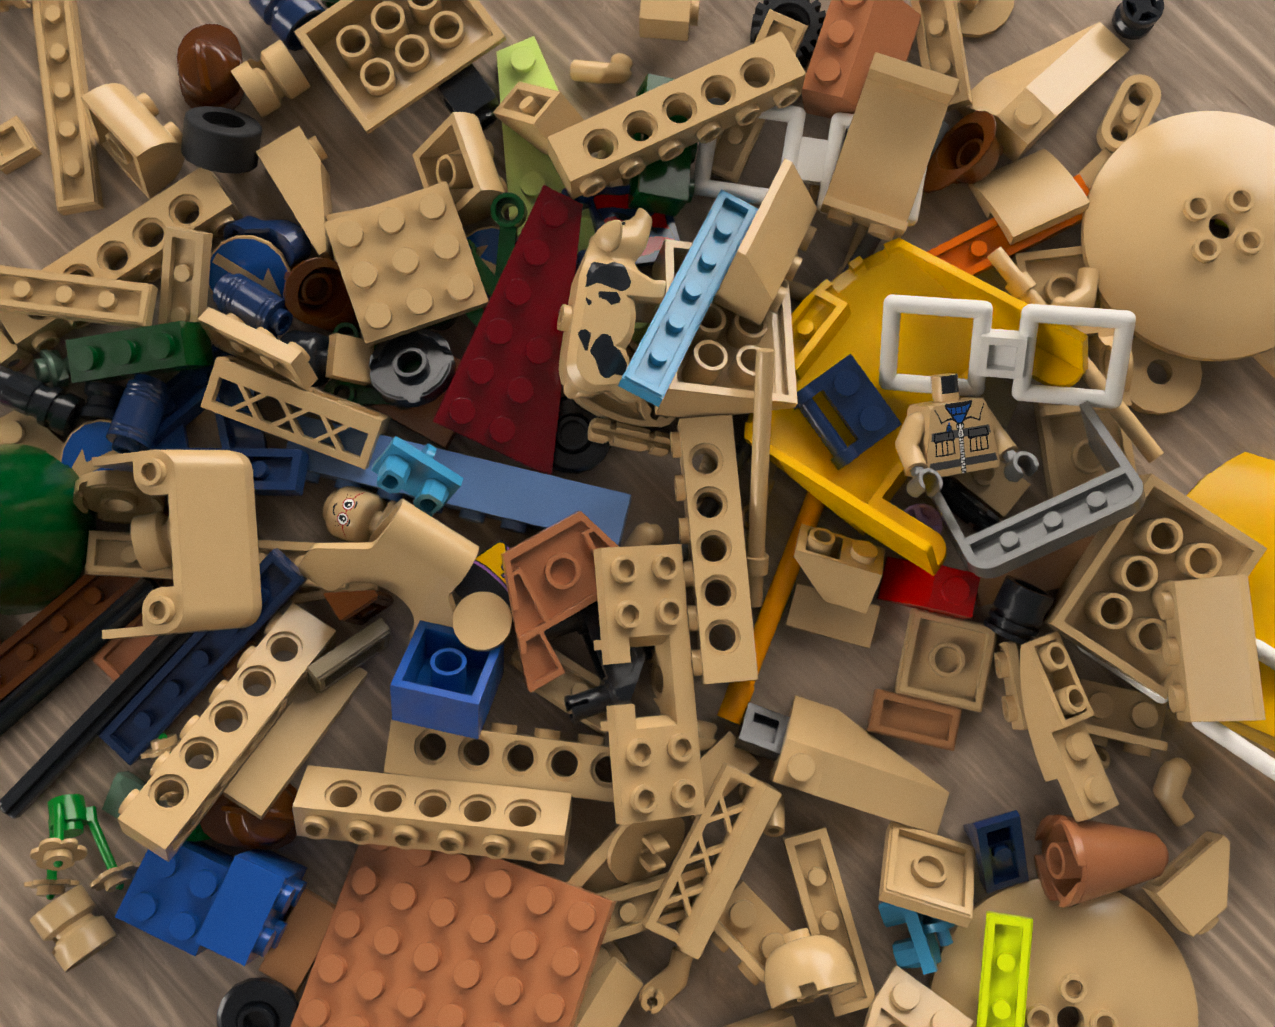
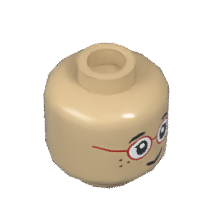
[322,486,387,543]

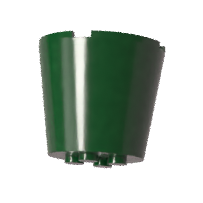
[0,444,96,615]

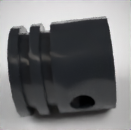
[983,575,1055,644]

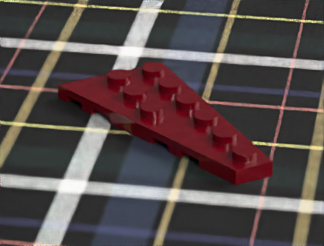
[432,185,583,475]

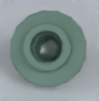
[33,349,71,389]

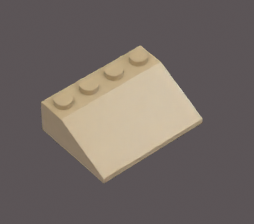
[294,0,506,134]
[652,239,798,418]
[1043,473,1267,699]

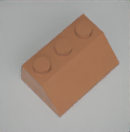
[802,0,921,119]

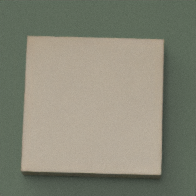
[894,608,997,713]
[878,821,975,928]

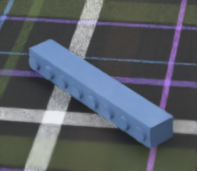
[286,415,632,547]

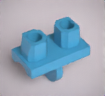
[371,436,464,517]
[878,901,956,975]

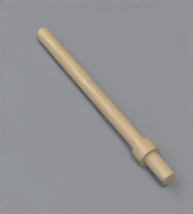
[987,247,1164,463]
[746,348,775,607]

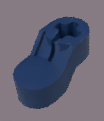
[223,215,312,267]

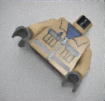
[895,373,1039,498]

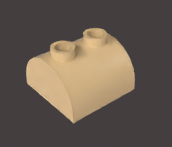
[81,83,185,200]
[412,112,508,227]

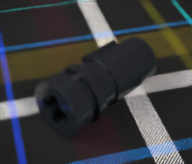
[0,365,85,437]

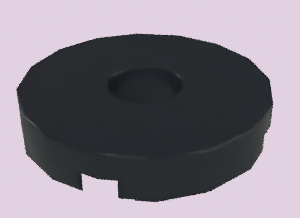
[369,328,456,407]

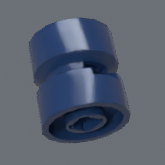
[249,0,325,51]

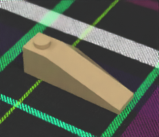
[957,22,1130,162]
[769,695,949,835]

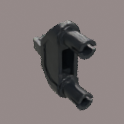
[544,600,655,724]

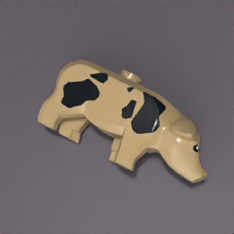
[557,208,666,402]

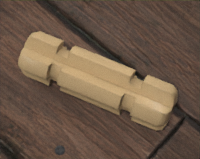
[588,418,671,457]

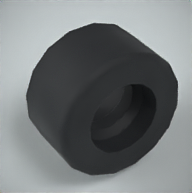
[181,106,262,174]

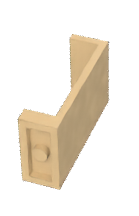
[820,52,959,241]

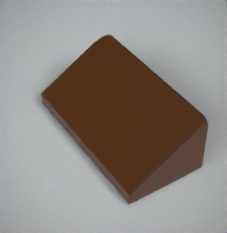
[323,590,394,625]

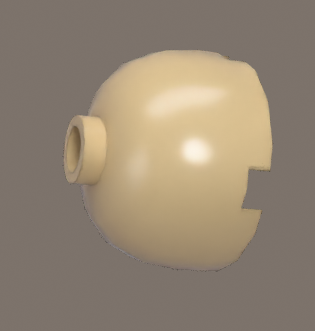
[764,928,859,1011]

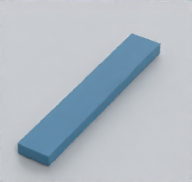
[618,189,758,407]

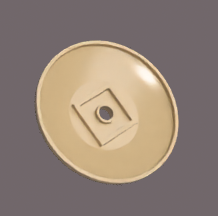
[1081,111,1275,361]
[929,878,1198,1027]

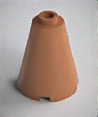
[1034,814,1169,907]

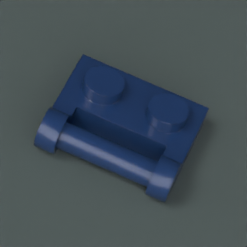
[793,353,902,470]

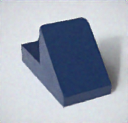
[963,810,1029,893]

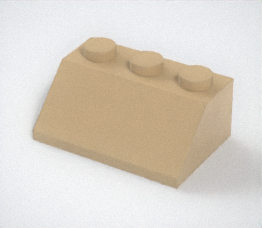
[714,158,818,325]
[1157,574,1266,722]

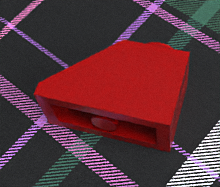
[877,557,981,619]

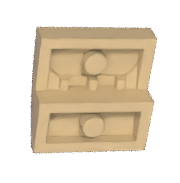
[968,149,1090,245]

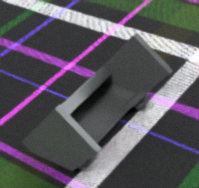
[931,401,1145,579]

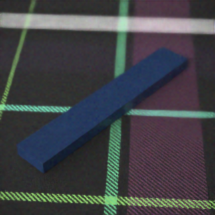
[99,548,308,766]

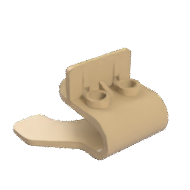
[298,498,479,639]

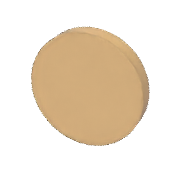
[452,591,512,652]

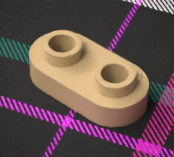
[1096,74,1161,154]

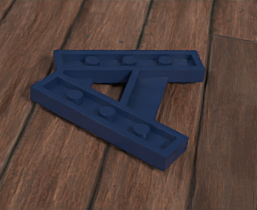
[150,337,310,496]

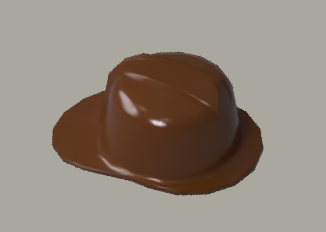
[177,24,245,110]
[923,111,1004,193]
[283,257,361,335]
[200,783,298,850]

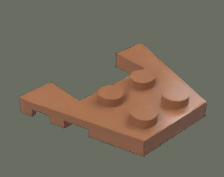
[501,511,619,693]

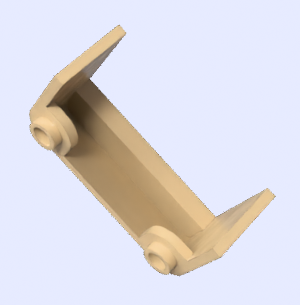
[92,450,262,639]

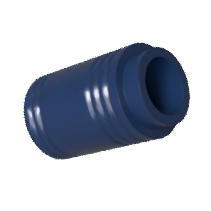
[213,273,293,337]
[106,374,170,454]

